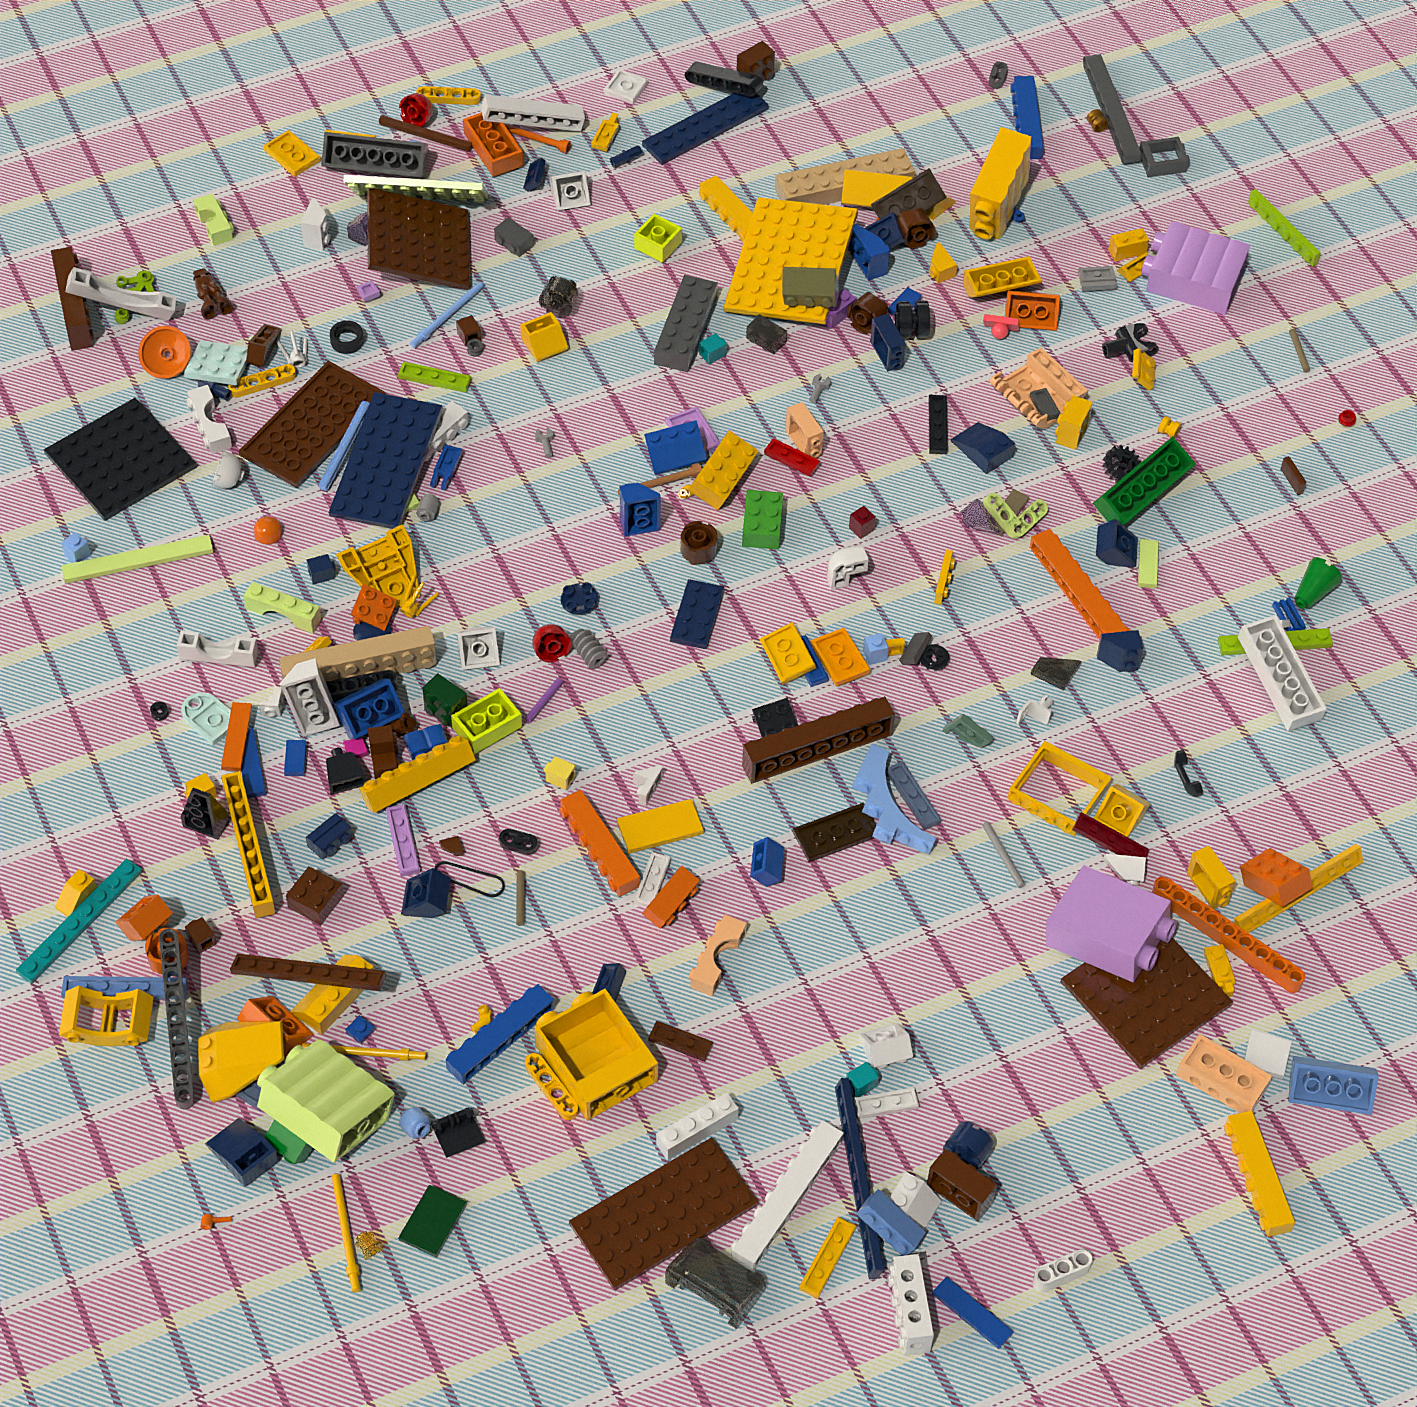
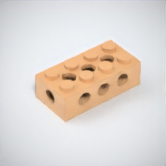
[1176,1034,1272,1113]

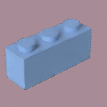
[857,1189,926,1256]

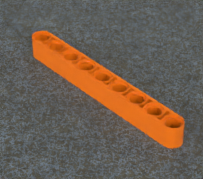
[1152,876,1305,993]

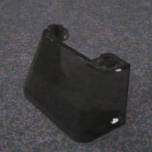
[665,1238,766,1329]

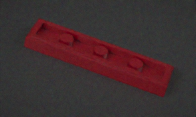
[1072,812,1150,858]

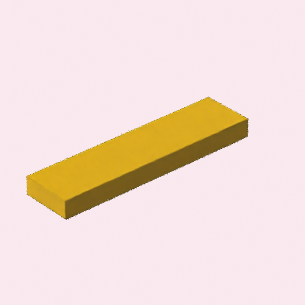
[799,1217,857,1299]

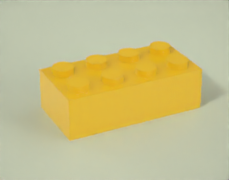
[688,430,759,510]

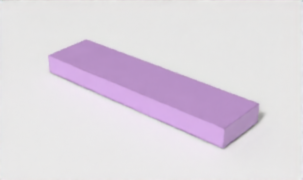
[385,804,420,877]

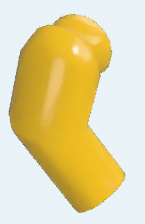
[678,484,695,499]
[470,1004,492,1035]

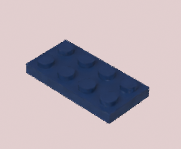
[670,579,724,650]

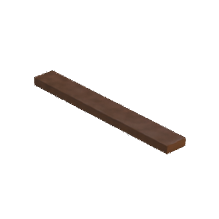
[230,954,387,991]

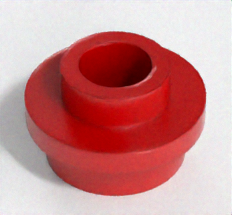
[1338,410,1356,427]

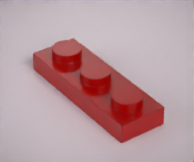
[764,438,820,477]

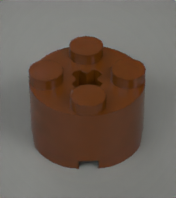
[898,208,936,249]
[847,292,888,334]
[680,521,718,565]

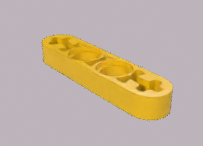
[416,86,481,105]
[228,364,296,398]
[525,1053,578,1120]

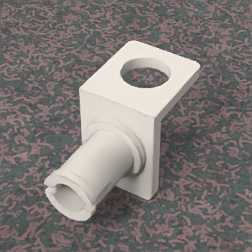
[1016,695,1053,725]

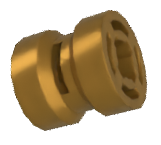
[1086,109,1109,133]

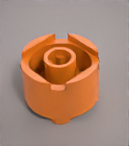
[145,928,189,975]

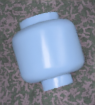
[399,1107,431,1139]

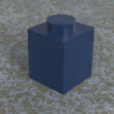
[306,554,336,585]

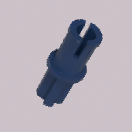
[609,145,643,168]
[198,380,232,401]

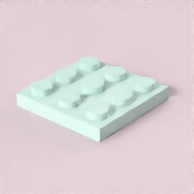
[184,340,248,386]

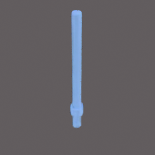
[410,282,484,348]

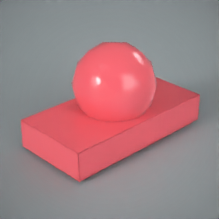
[983,314,1020,339]

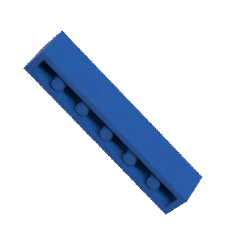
[1010,76,1043,159]
[445,984,555,1085]

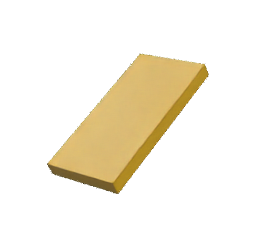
[841,170,913,208]
[617,799,704,854]

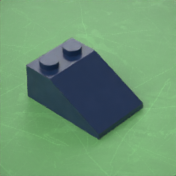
[951,422,1015,474]

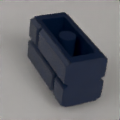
[306,813,352,859]

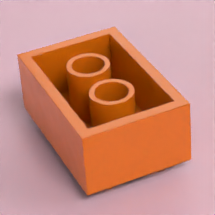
[1240,848,1313,907]

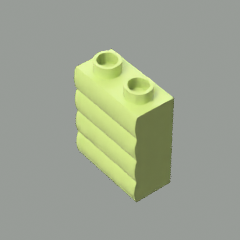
[257,1039,395,1163]

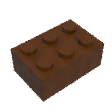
[927,1149,997,1222]

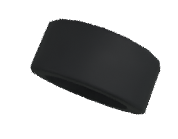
[330,320,364,354]

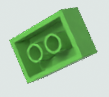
[742,490,783,549]

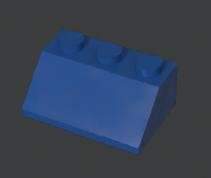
[644,420,707,475]
[620,482,661,537]

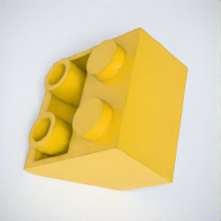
[520,312,568,362]

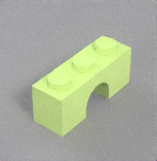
[193,193,234,246]

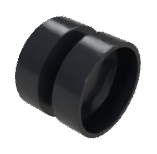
[894,300,930,339]

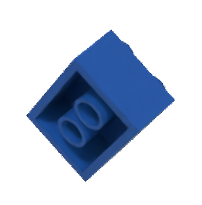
[333,678,405,739]

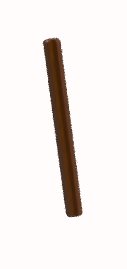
[378,115,472,152]

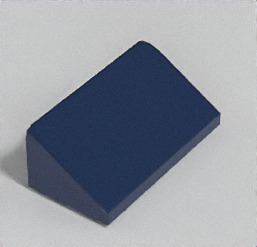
[592,963,626,1002]

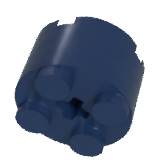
[943,1121,994,1169]

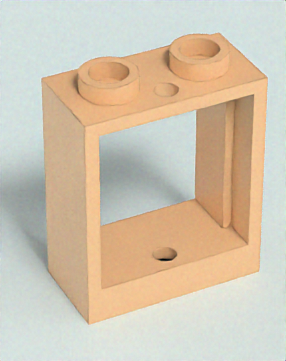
[785,402,824,458]

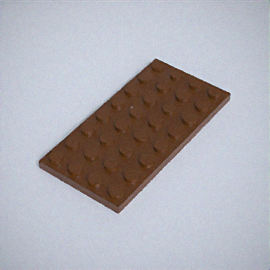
[238,360,385,488]
[569,1137,759,1291]

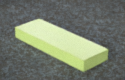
[1138,539,1159,589]

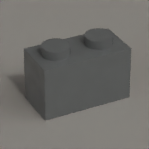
[494,217,534,257]

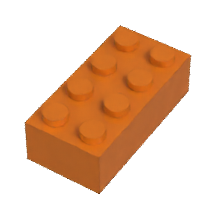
[463,112,523,177]

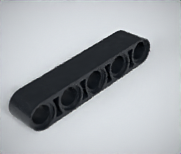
[684,62,763,97]
[326,670,398,703]

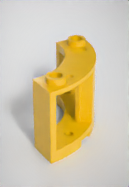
[59,985,154,1047]

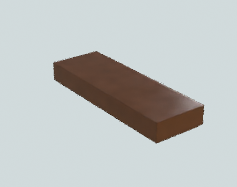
[648,1020,713,1062]

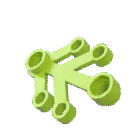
[114,270,156,324]

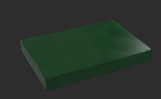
[398,1185,467,1258]

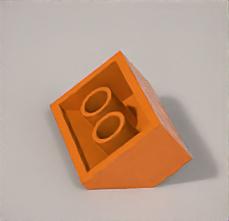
[1005,290,1060,330]
[237,996,314,1057]

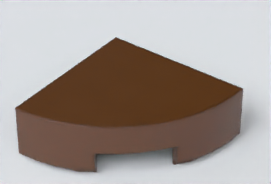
[439,836,464,856]

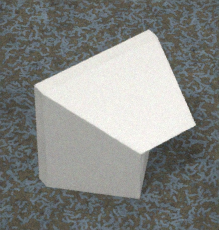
[457,627,500,670]

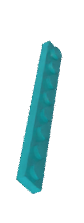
[16,858,142,984]

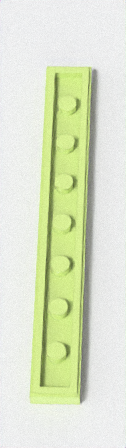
[61,535,213,584]

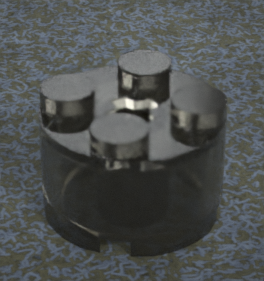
[539,276,579,318]

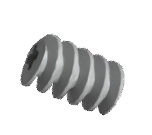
[570,629,608,669]

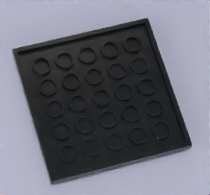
[43,398,197,521]

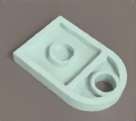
[181,692,231,746]

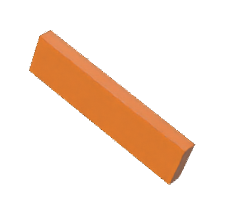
[221,702,252,771]

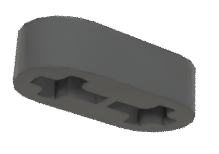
[989,61,1008,89]

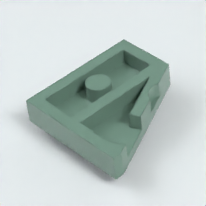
[942,714,993,748]

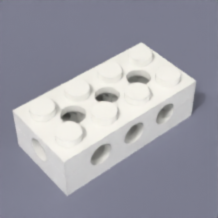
[887,1254,934,1356]

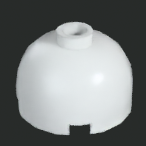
[212,451,244,489]

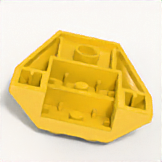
[336,525,420,609]
[198,1021,284,1103]

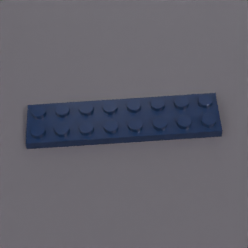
[642,93,769,165]

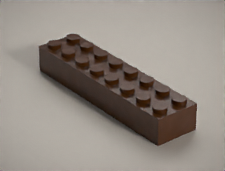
[742,696,895,784]

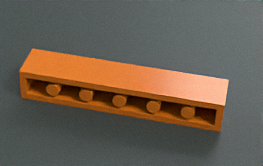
[559,789,640,897]

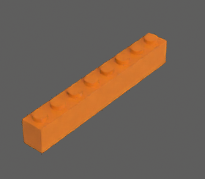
[1029,529,1130,640]

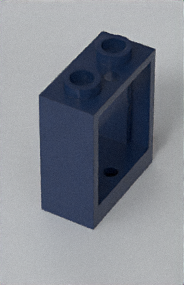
[870,314,906,372]

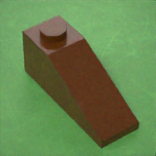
[246,324,281,366]

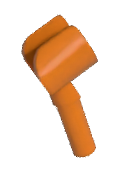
[200,1214,231,1230]

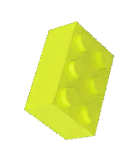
[451,688,522,754]

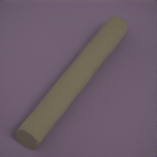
[1289,329,1310,373]
[516,870,525,926]

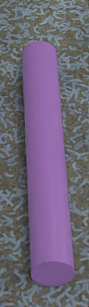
[524,678,563,723]

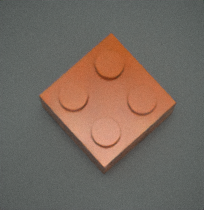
[115,895,173,941]

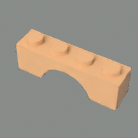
[689,914,747,997]

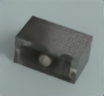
[746,314,787,355]

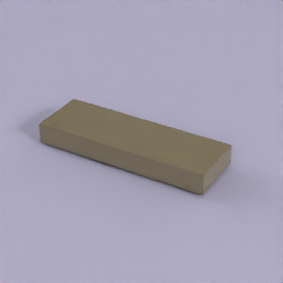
[986,489,1029,537]

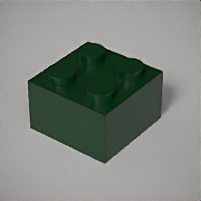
[422,673,468,729]

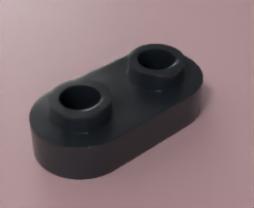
[499,829,538,855]

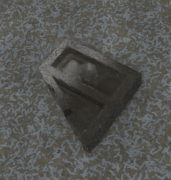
[1031,657,1082,691]

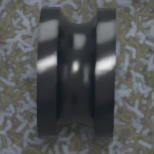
[150,701,169,721]

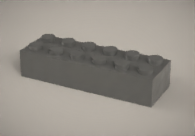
[321,132,428,178]
[654,275,718,372]

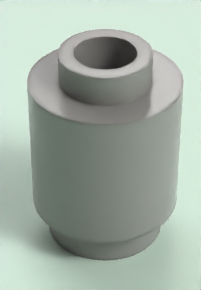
[416,494,438,521]

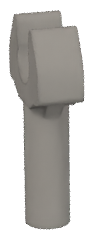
[809,374,830,403]
[535,427,554,458]

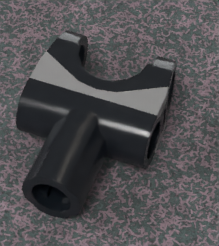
[1102,323,1159,362]

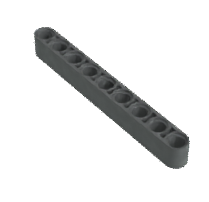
[1083,54,1141,164]
[159,928,195,1110]

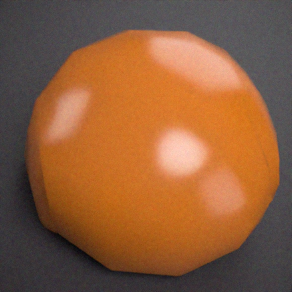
[254,516,282,544]

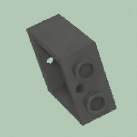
[1139,137,1190,178]

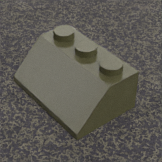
[782,267,839,307]

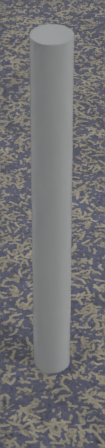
[982,822,1025,888]

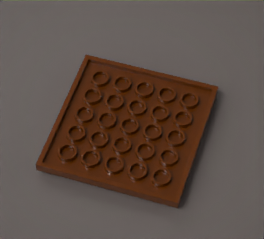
[367,189,470,290]
[1060,938,1233,1070]

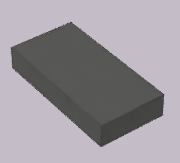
[1029,388,1060,421]
[899,632,932,665]

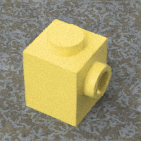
[544,756,576,790]

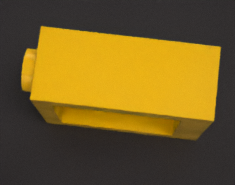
[1187,845,1236,909]

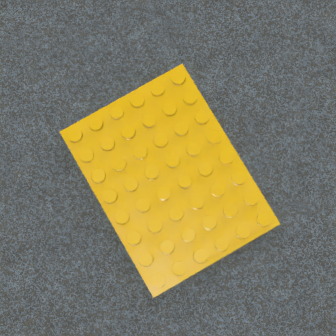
[723,197,858,324]

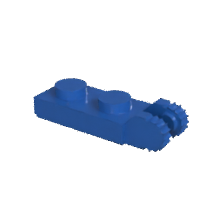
[430,445,463,490]

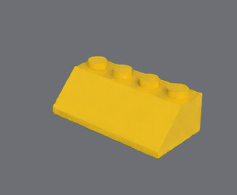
[963,256,1042,297]
[290,955,374,1035]

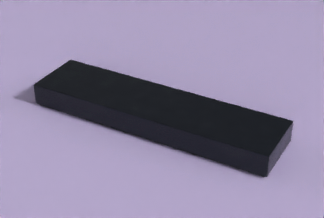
[928,395,948,455]

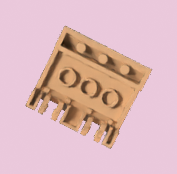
[989,347,1088,429]

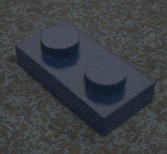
[523,157,546,192]

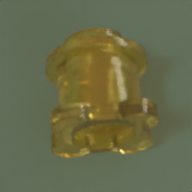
[355,1231,383,1260]

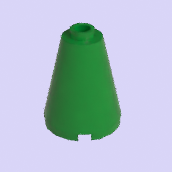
[1294,557,1343,609]

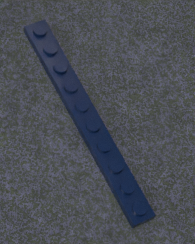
[835,1078,885,1279]

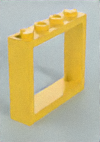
[1007,741,1112,837]

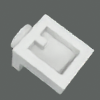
[259,686,284,717]

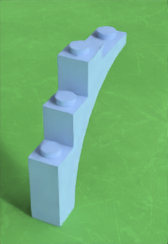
[852,744,936,855]

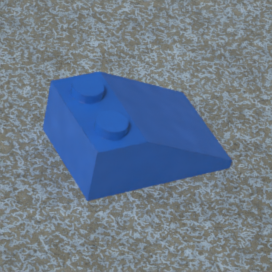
[848,223,891,281]

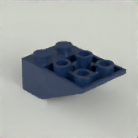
[205,1118,278,1188]

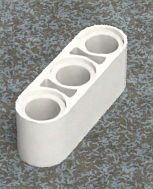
[1033,1249,1092,1292]

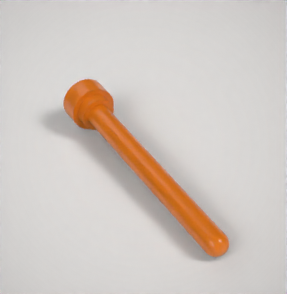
[504,124,571,154]

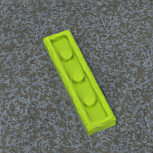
[398,361,472,393]

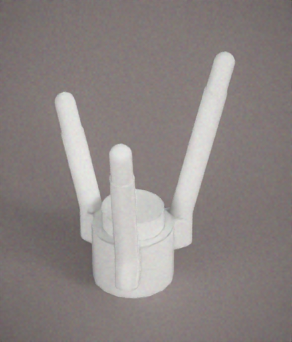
[276,330,308,369]

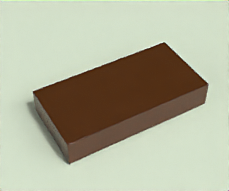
[1280,456,1307,496]

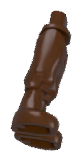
[193,268,233,319]

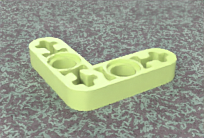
[983,493,1048,539]

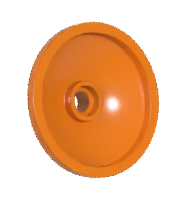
[138,326,191,379]

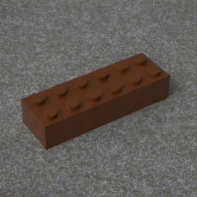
[51,246,94,351]

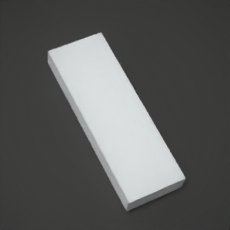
[634,852,671,907]
[853,1087,919,1119]

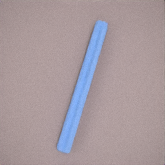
[318,401,370,491]

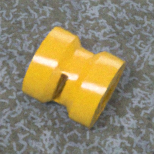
[1158,416,1182,438]

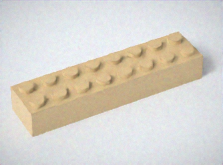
[775,148,915,205]
[279,626,437,682]

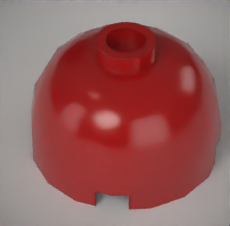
[399,93,433,127]
[532,624,571,663]

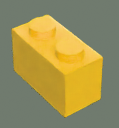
[1108,228,1149,261]

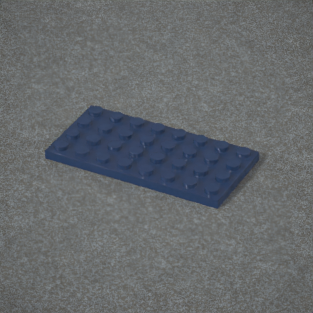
[328,392,443,529]

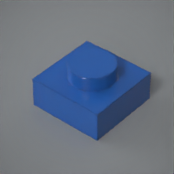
[345,1015,375,1044]

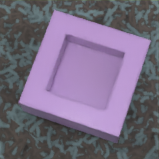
[356,280,380,303]

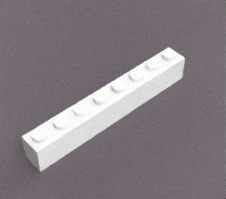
[730,1120,844,1272]

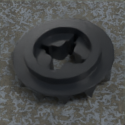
[919,644,949,671]

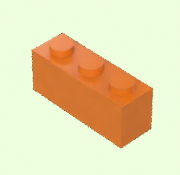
[642,865,700,929]

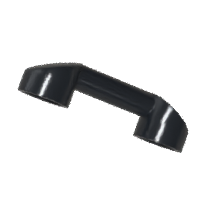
[1174,750,1203,797]

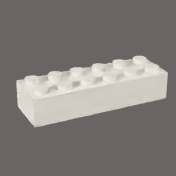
[1238,615,1327,731]

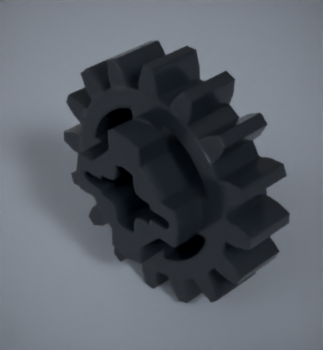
[1102,445,1141,483]

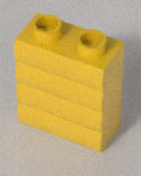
[970,127,1031,240]
[534,989,658,1121]

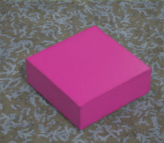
[343,736,368,759]

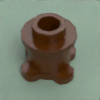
[391,712,417,737]

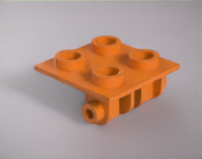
[350,584,397,631]

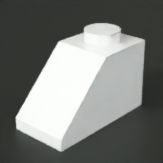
[1104,854,1146,886]

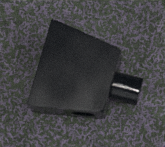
[326,747,366,795]

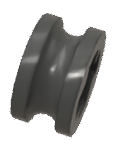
[467,339,483,357]

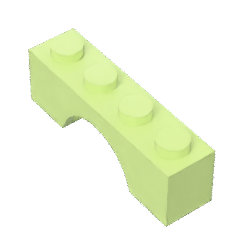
[244,582,322,634]

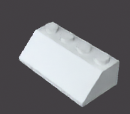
[280,658,340,737]

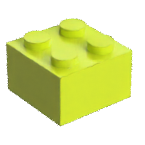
[634,213,682,263]

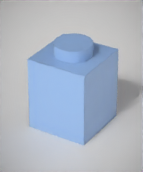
[61,532,91,563]
[863,633,888,665]

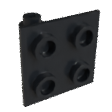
[752,697,798,738]
[431,1107,485,1158]

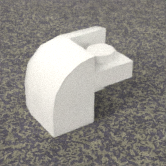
[827,544,869,590]

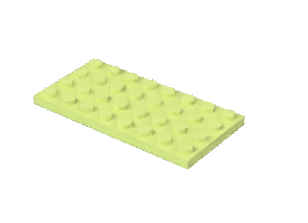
[344,175,489,202]

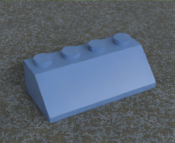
[1288,1056,1379,1115]

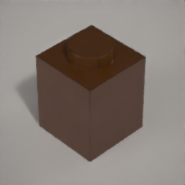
[456,315,482,347]
[185,917,217,954]

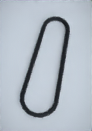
[434,861,505,897]

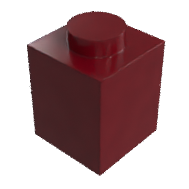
[849,506,876,539]

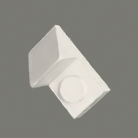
[633,765,663,807]

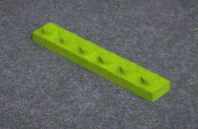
[1248,189,1321,267]
[1217,628,1333,656]

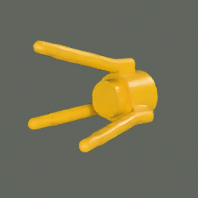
[400,574,439,618]

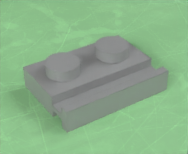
[1078,266,1117,291]

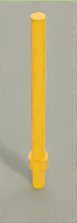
[302,1043,426,1061]
[331,1174,360,1293]

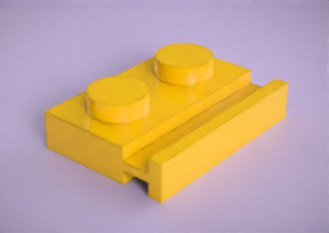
[1132,348,1156,391]

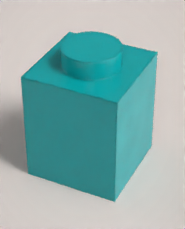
[699,333,727,365]
[846,1062,879,1097]

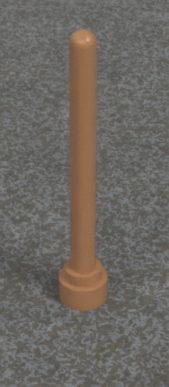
[617,463,702,495]

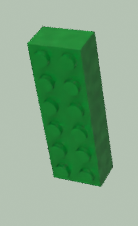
[1093,436,1196,525]

